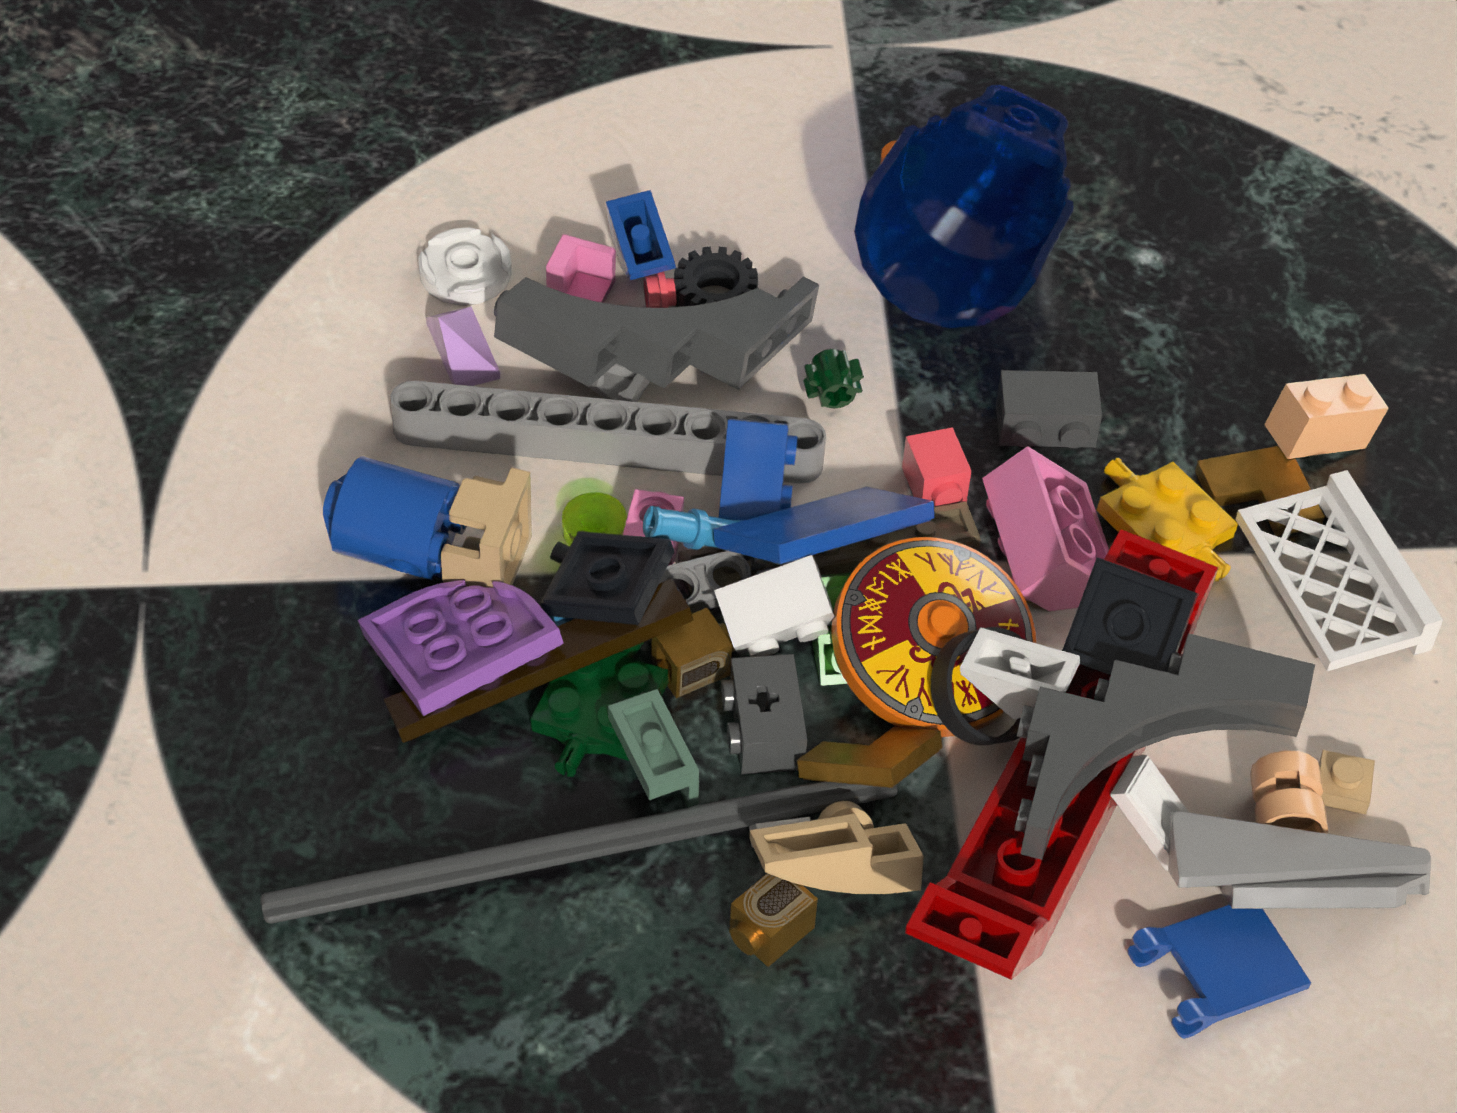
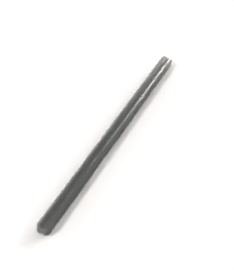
[260,781,897,924]

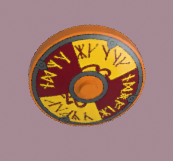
[831,537,1036,737]

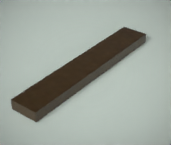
[384,578,694,743]

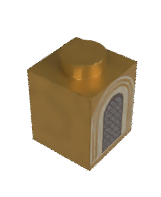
[651,608,735,698]
[729,873,818,967]

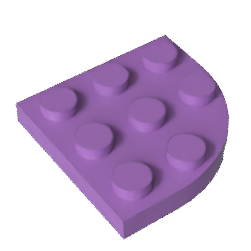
[358,580,564,716]

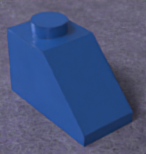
[606,190,676,280]

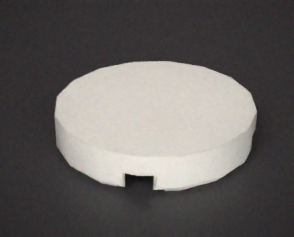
[418,227,512,306]

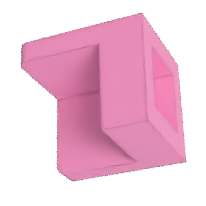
[546,234,616,303]

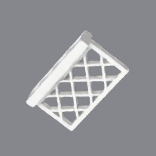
[1236,470,1443,671]

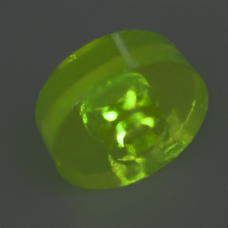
[562,492,627,546]

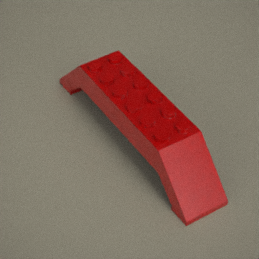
[905,529,1218,980]

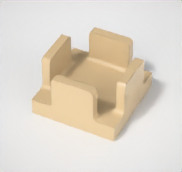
[441,468,532,588]

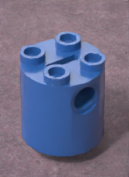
[323,456,467,580]

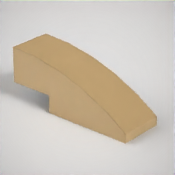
[750,814,923,894]

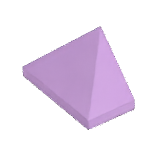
[426,306,500,386]

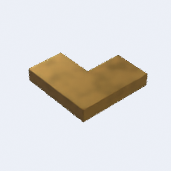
[1195,446,1325,536]
[797,727,943,788]

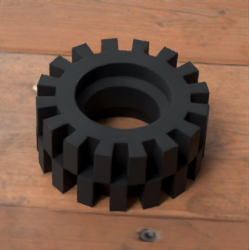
[674,246,758,307]

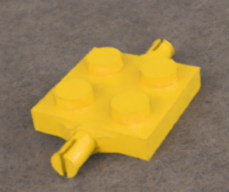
[1096,458,1238,582]

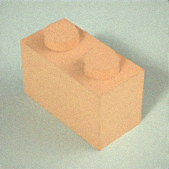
[1264,374,1388,459]

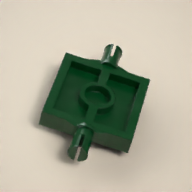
[531,642,669,777]

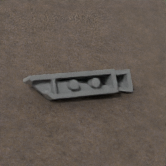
[1168,811,1431,909]

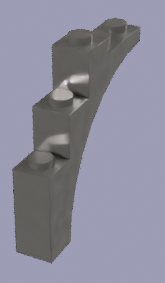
[1015,633,1315,860]

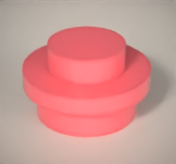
[644,272,676,308]

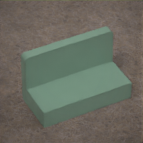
[608,689,699,807]

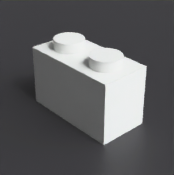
[714,555,835,657]

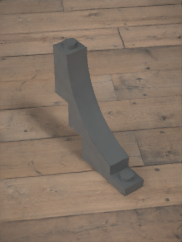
[494,276,819,390]

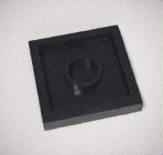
[540,531,675,625]
[1062,557,1199,676]

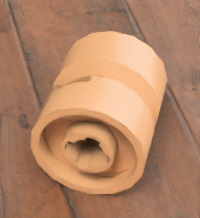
[1250,750,1328,833]

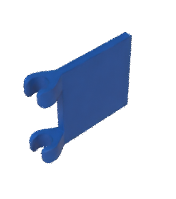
[1127,905,1311,1039]

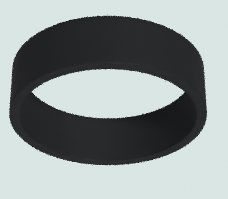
[931,627,1025,746]

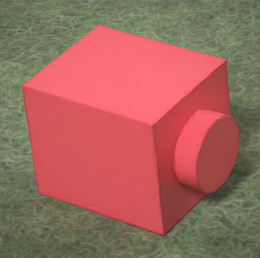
[902,427,971,507]

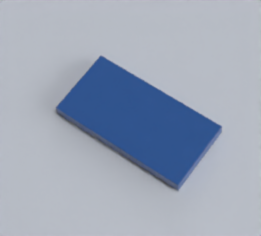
[713,487,935,564]

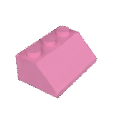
[982,446,1109,611]

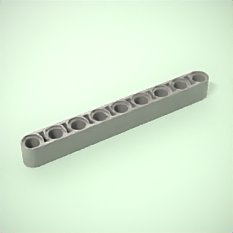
[391,381,826,483]

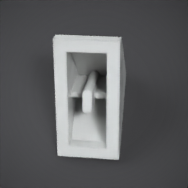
[960,627,1080,720]

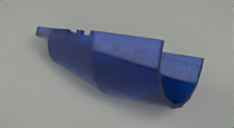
[854,85,1074,328]

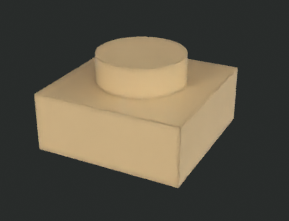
[1318,750,1375,815]

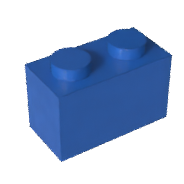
[719,418,798,521]

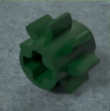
[803,349,864,409]

